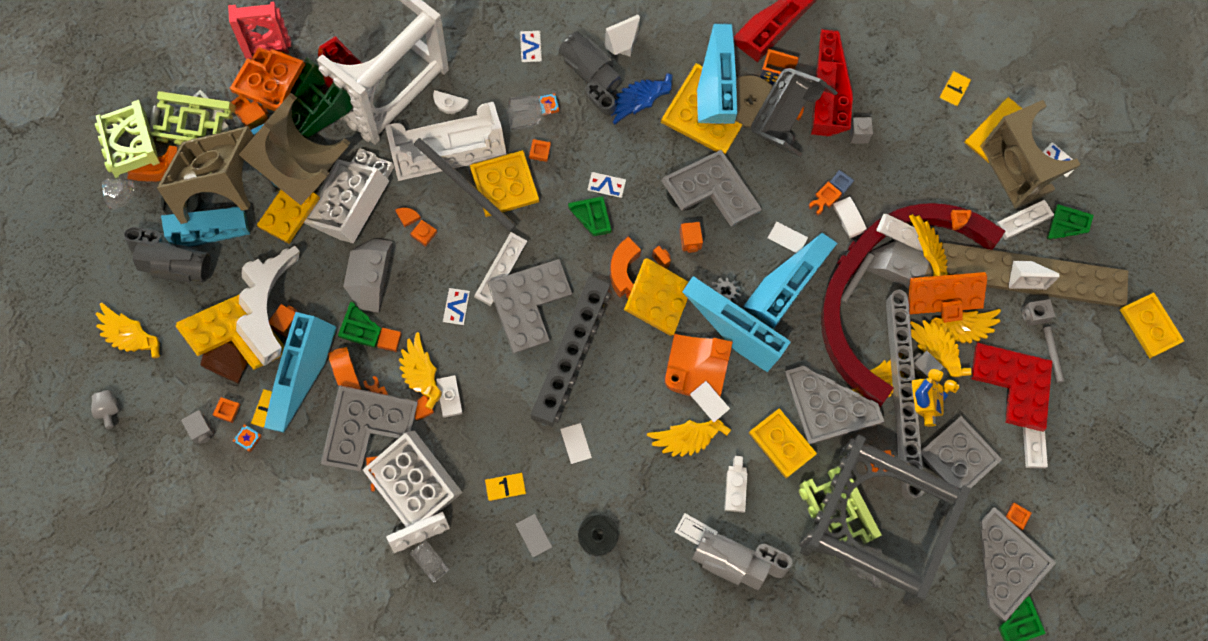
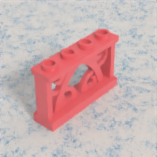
[228,1,291,59]

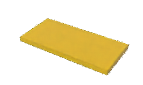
[964,97,1022,163]

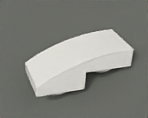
[351,148,395,179]
[833,197,867,238]

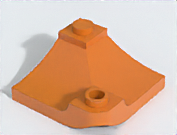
[230,47,305,111]
[665,334,732,397]

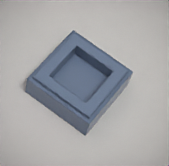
[830,170,854,196]

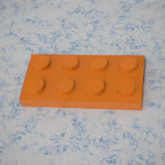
[908,272,987,315]

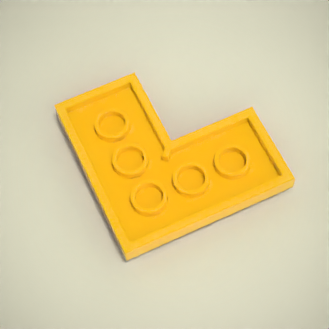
[661,63,743,155]
[176,294,284,370]

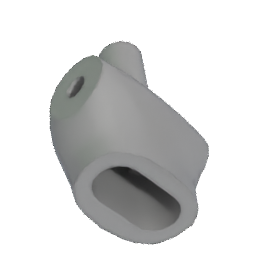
[91,390,120,429]

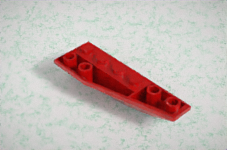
[733,0,817,63]
[811,29,853,136]
[318,36,362,89]

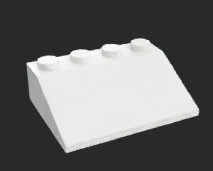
[304,159,389,243]
[363,430,463,528]

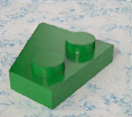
[338,302,381,348]

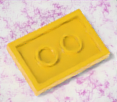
[257,190,320,244]
[1120,293,1184,359]
[749,408,817,479]

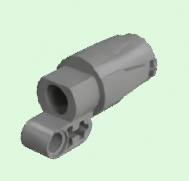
[692,530,792,590]

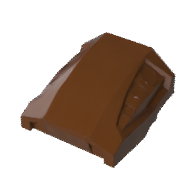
[200,341,248,384]

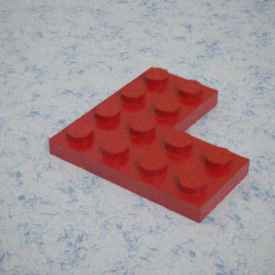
[971,343,1052,432]

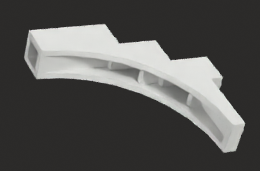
[236,246,300,366]

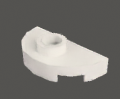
[433,90,469,114]

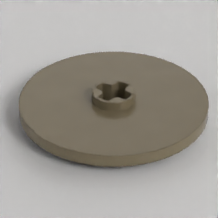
[735,75,772,128]

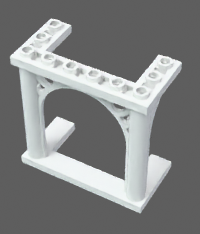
[317,0,449,145]

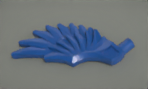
[611,74,673,124]

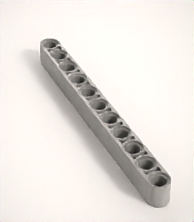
[886,290,924,501]

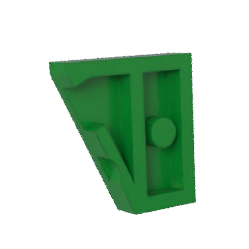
[568,196,612,237]
[1047,204,1094,240]
[998,596,1046,641]

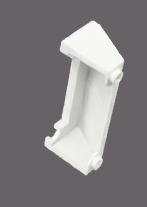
[385,102,506,181]

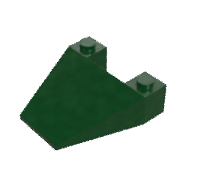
[290,57,353,138]

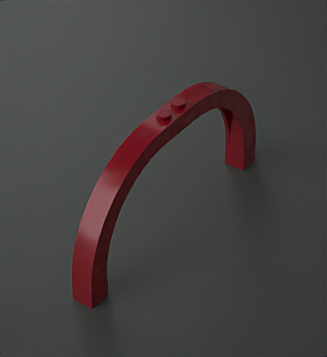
[821,203,1006,408]

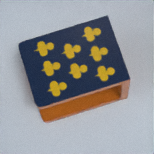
[760,49,799,85]

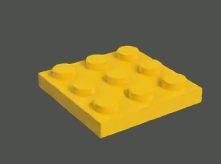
[470,150,539,217]
[624,258,688,336]

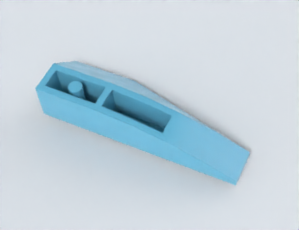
[697,24,737,124]
[743,233,837,329]
[682,276,791,372]
[264,312,337,433]

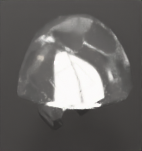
[102,178,135,209]

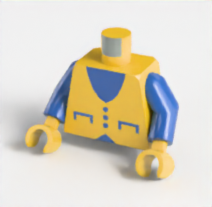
[912,369,959,427]

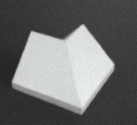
[605,15,640,56]
[1009,261,1059,290]

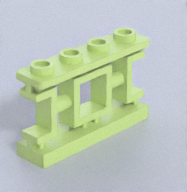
[151,91,236,145]
[799,466,882,558]

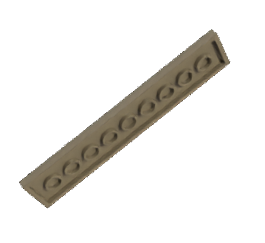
[942,243,1128,308]

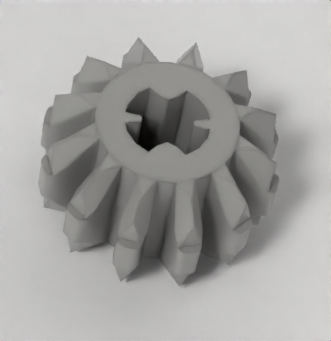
[712,277,741,305]

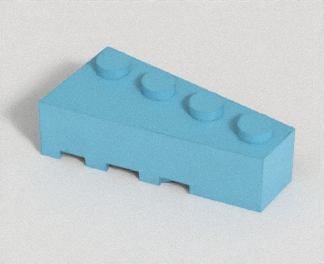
[161,206,250,247]

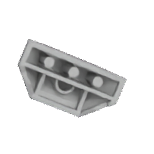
[343,239,393,313]
[866,241,934,288]

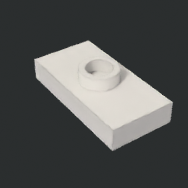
[436,376,463,418]

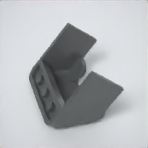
[751,68,838,157]

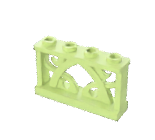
[95,100,160,178]

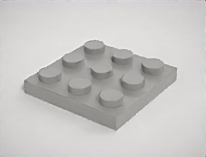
[921,416,1002,488]

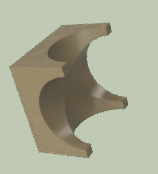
[239,93,350,205]
[980,100,1081,209]
[157,126,254,224]

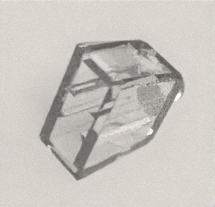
[507,96,551,130]
[409,540,449,583]

